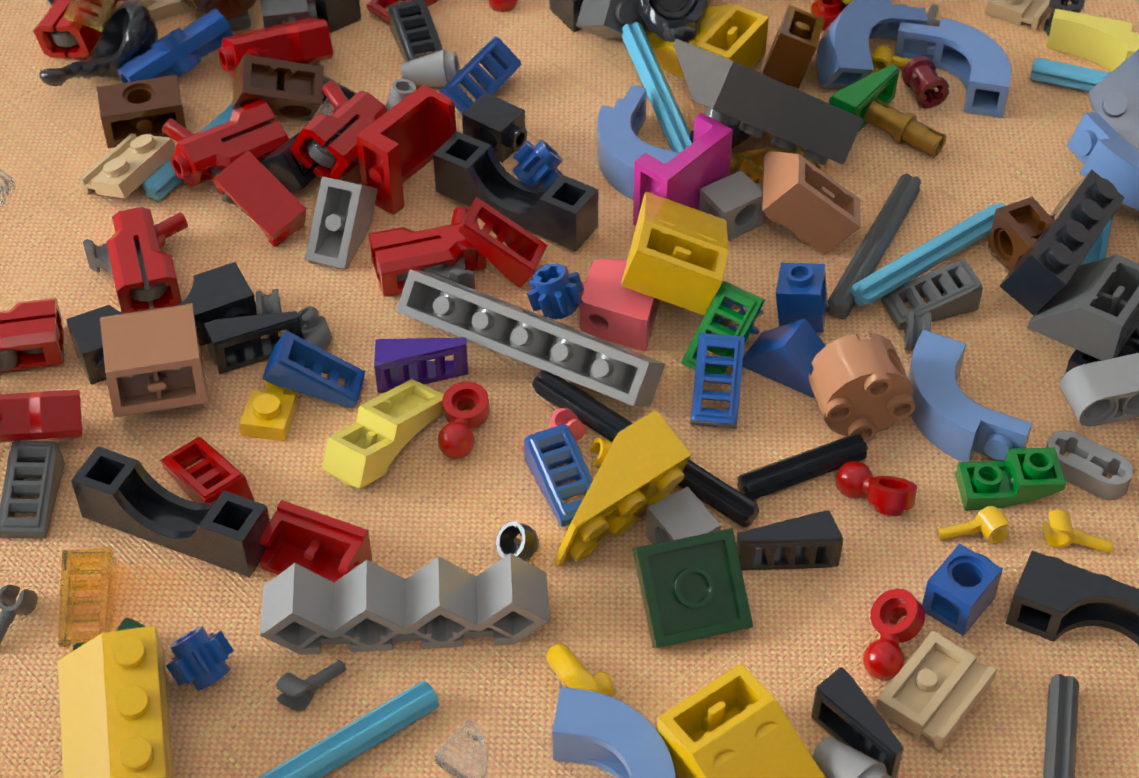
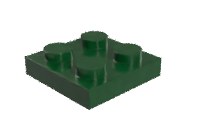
[632,528,753,648]

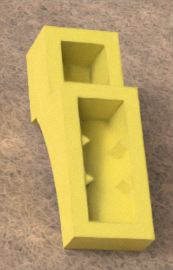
[1046,9,1139,71]
[322,379,444,489]

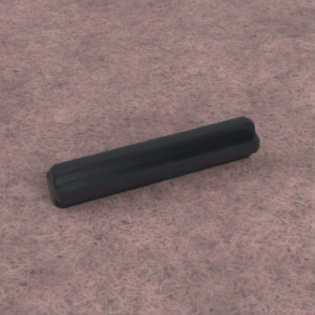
[737,433,868,500]

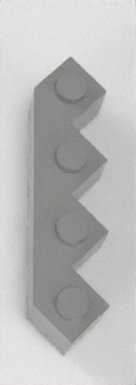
[260,553,550,655]

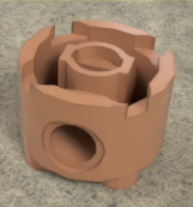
[808,333,916,442]

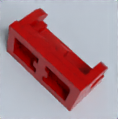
[213,150,306,247]
[259,500,372,583]

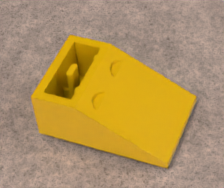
[627,4,769,78]
[621,192,729,316]
[554,410,692,566]
[657,663,825,778]

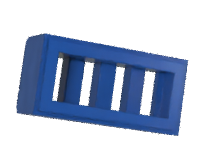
[440,37,522,114]
[262,331,366,408]
[691,333,745,429]
[524,424,593,527]

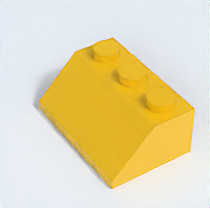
[58,626,174,778]

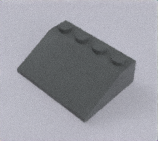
[673,39,864,166]

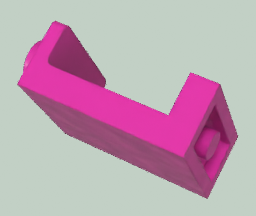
[633,113,733,226]

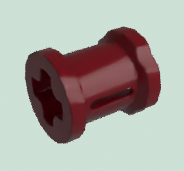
[901,56,950,108]

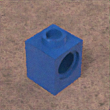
[776,263,828,333]
[922,543,1003,636]

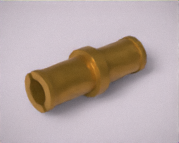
[864,98,947,158]

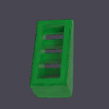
[829,64,899,132]
[681,281,765,375]

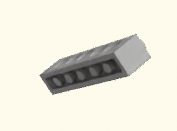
[396,269,666,406]

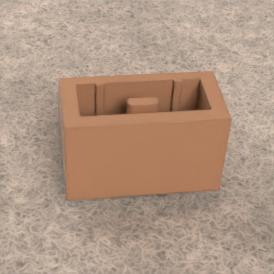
[762,151,861,255]
[100,303,208,418]

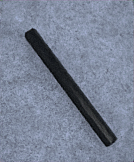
[532,370,760,527]

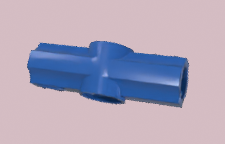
[117,9,233,83]

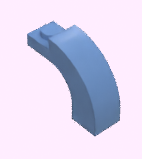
[817,0,928,89]
[895,18,1011,118]
[597,85,679,200]
[1067,112,1139,210]
[908,329,1032,462]
[552,687,675,778]

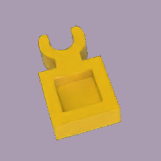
[239,380,298,442]

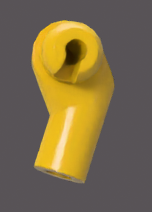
[546,643,615,697]

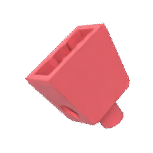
[577,259,661,351]

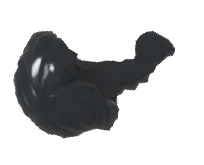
[39,0,158,86]
[638,0,710,43]

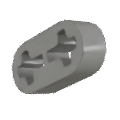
[1046,431,1133,500]

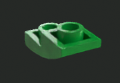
[955,447,1066,511]

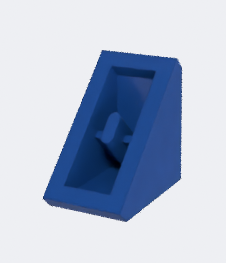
[742,318,826,399]

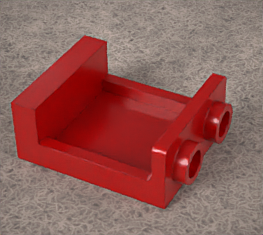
[356,84,456,216]

